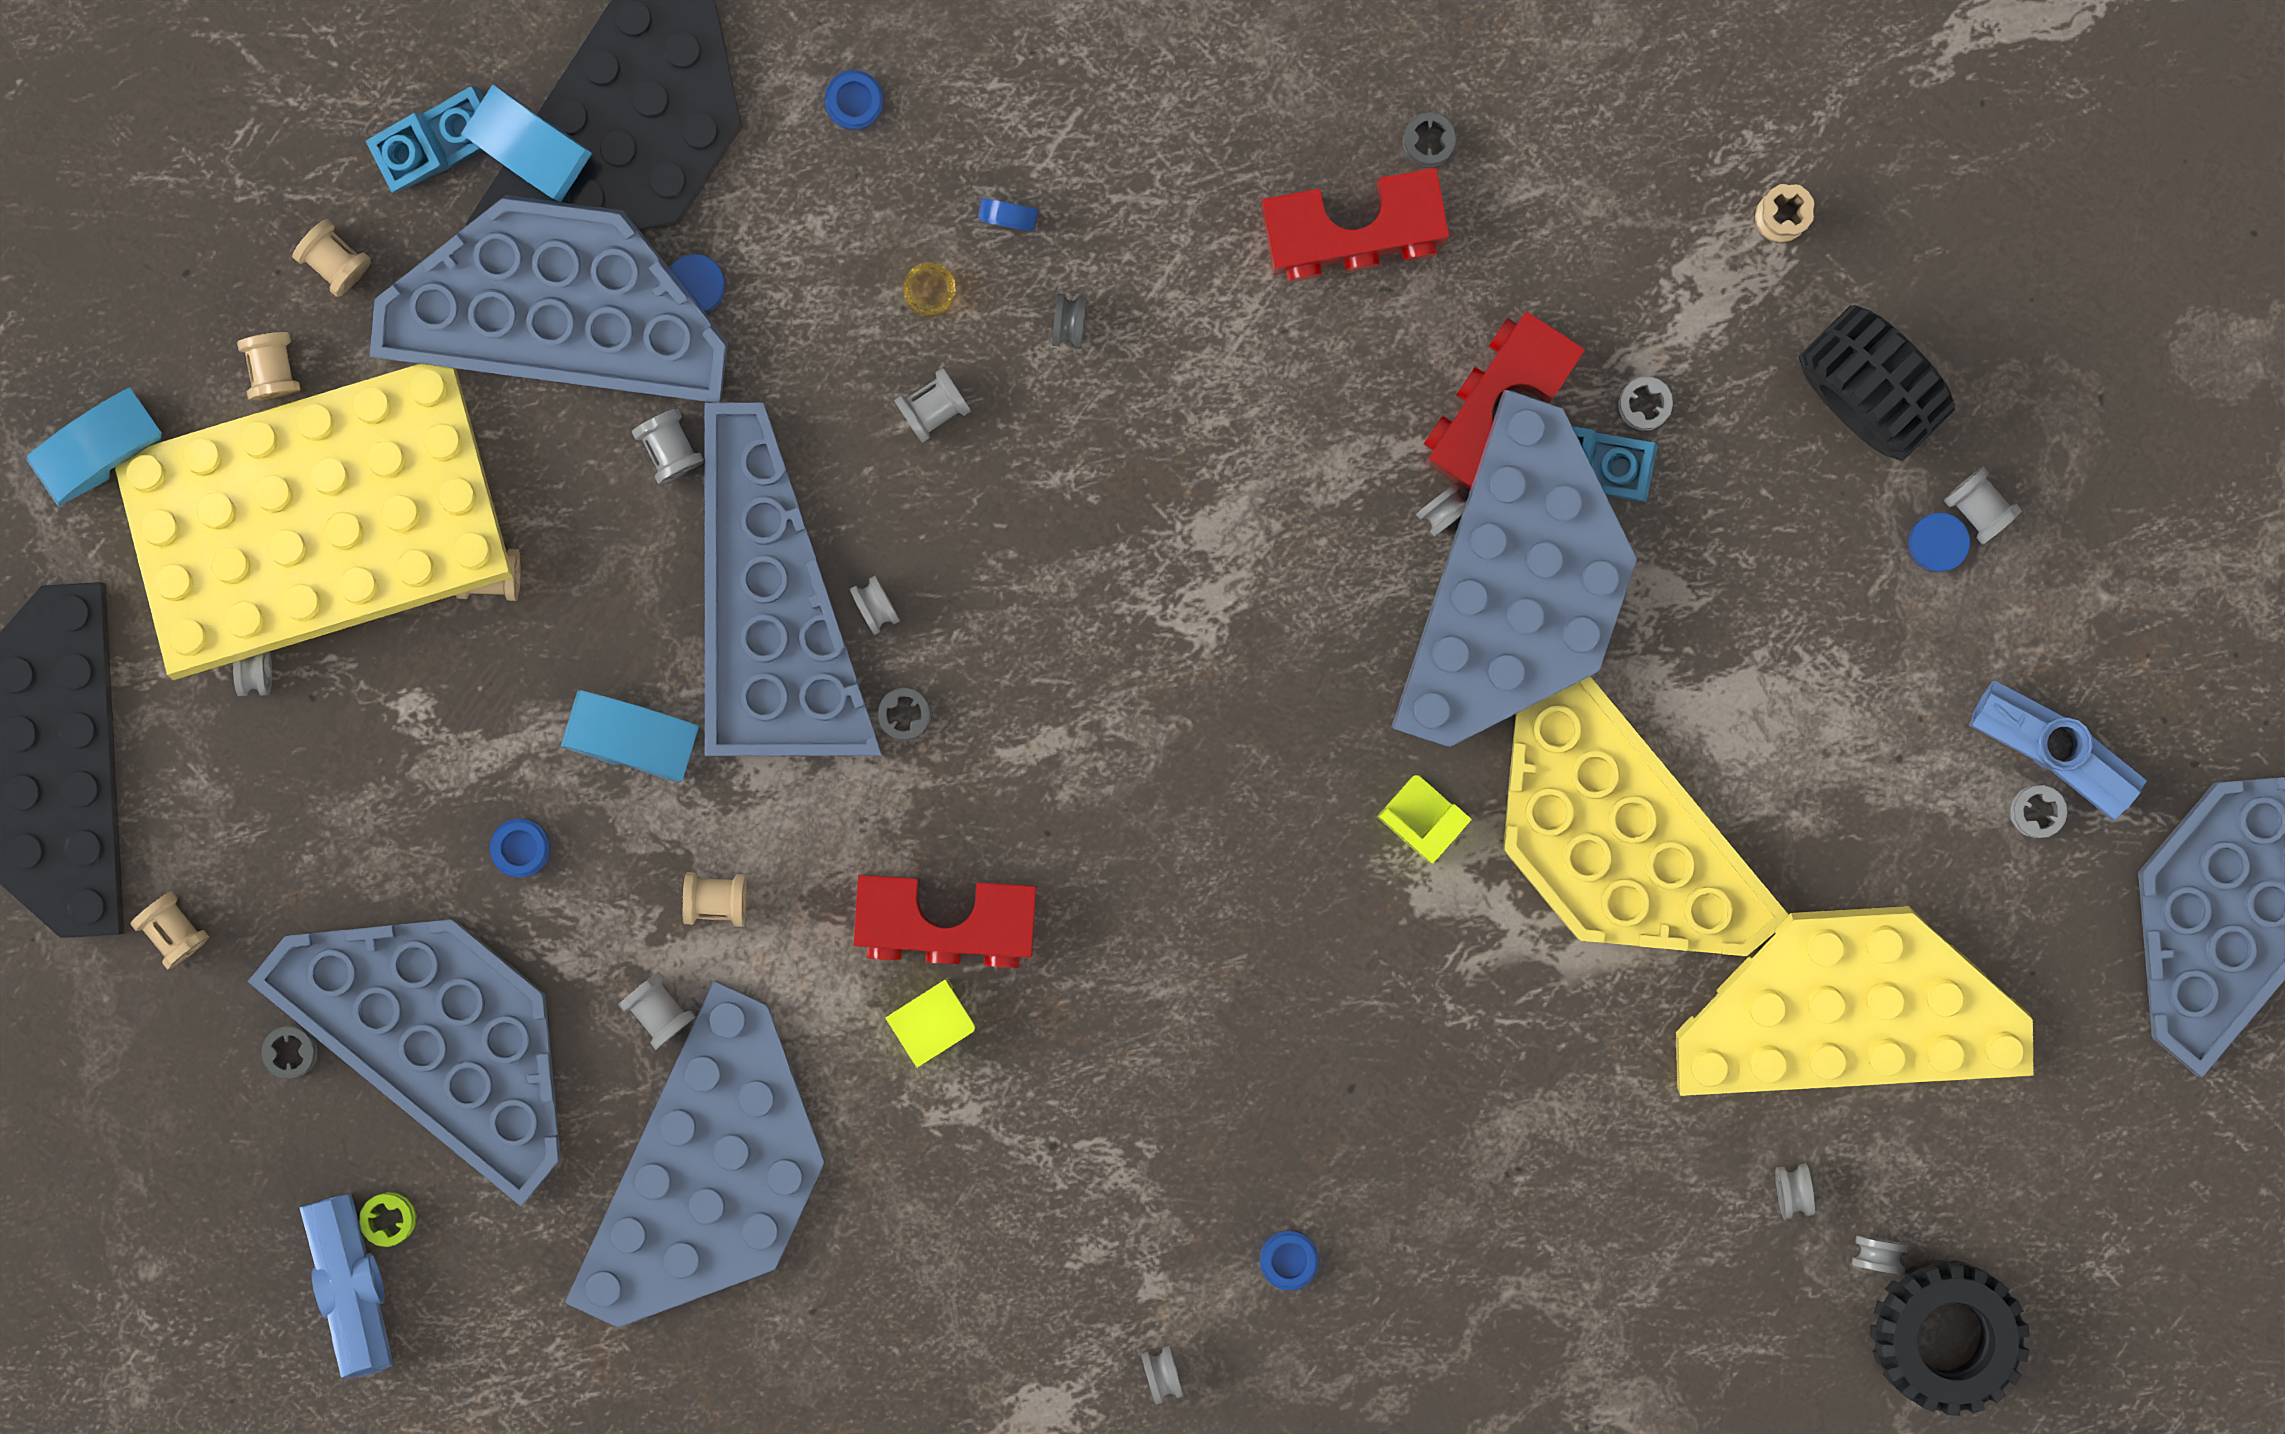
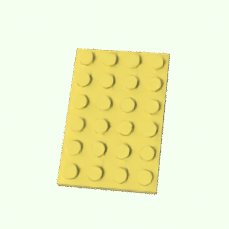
[115,364,513,680]

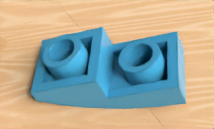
[461,84,592,203]
[366,86,484,193]
[27,387,162,507]
[1572,426,1658,503]
[560,690,699,783]

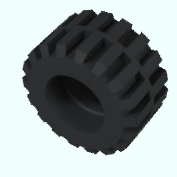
[1799,305,1956,461]
[1870,1260,2030,1416]

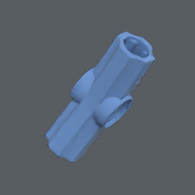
[1969,680,2147,820]
[299,1193,394,1379]

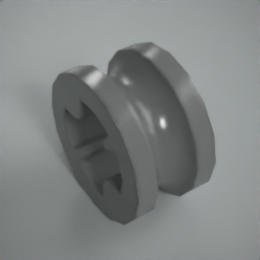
[1402,112,1457,168]
[1052,293,1087,349]
[878,687,933,740]
[261,1025,319,1079]

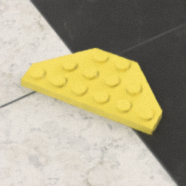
[1503,676,1789,956]
[1676,906,2033,1096]

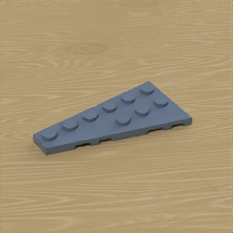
[705,403,883,756]

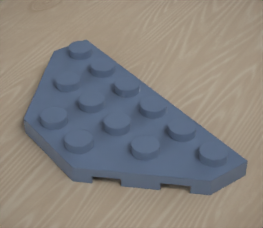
[370,195,728,403]
[1391,390,1637,747]
[2138,777,2285,1077]
[248,919,561,1206]
[565,980,826,1328]

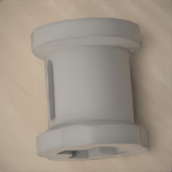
[894,367,971,443]
[632,409,705,485]
[1943,466,2022,545]
[618,972,696,1051]

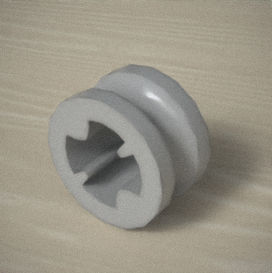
[1618,376,1673,431]
[1416,482,1467,537]
[849,575,900,635]
[233,651,272,696]
[2009,785,2067,838]
[1775,1163,1815,1220]
[1851,1235,1909,1275]
[1141,1345,1184,1405]

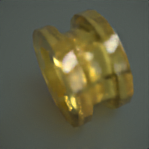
[903,262,956,317]

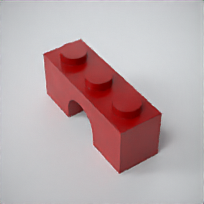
[1261,167,1449,282]
[1423,311,1585,492]
[853,875,1037,968]

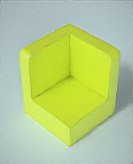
[1377,775,1472,864]
[885,978,975,1068]

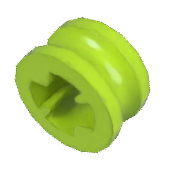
[359,1192,417,1247]

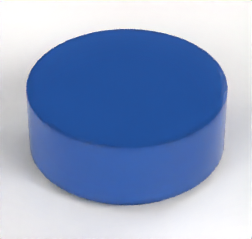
[824,70,883,131]
[977,198,1039,232]
[670,254,726,313]
[1908,513,1970,572]
[490,819,551,877]
[1260,1230,1319,1290]

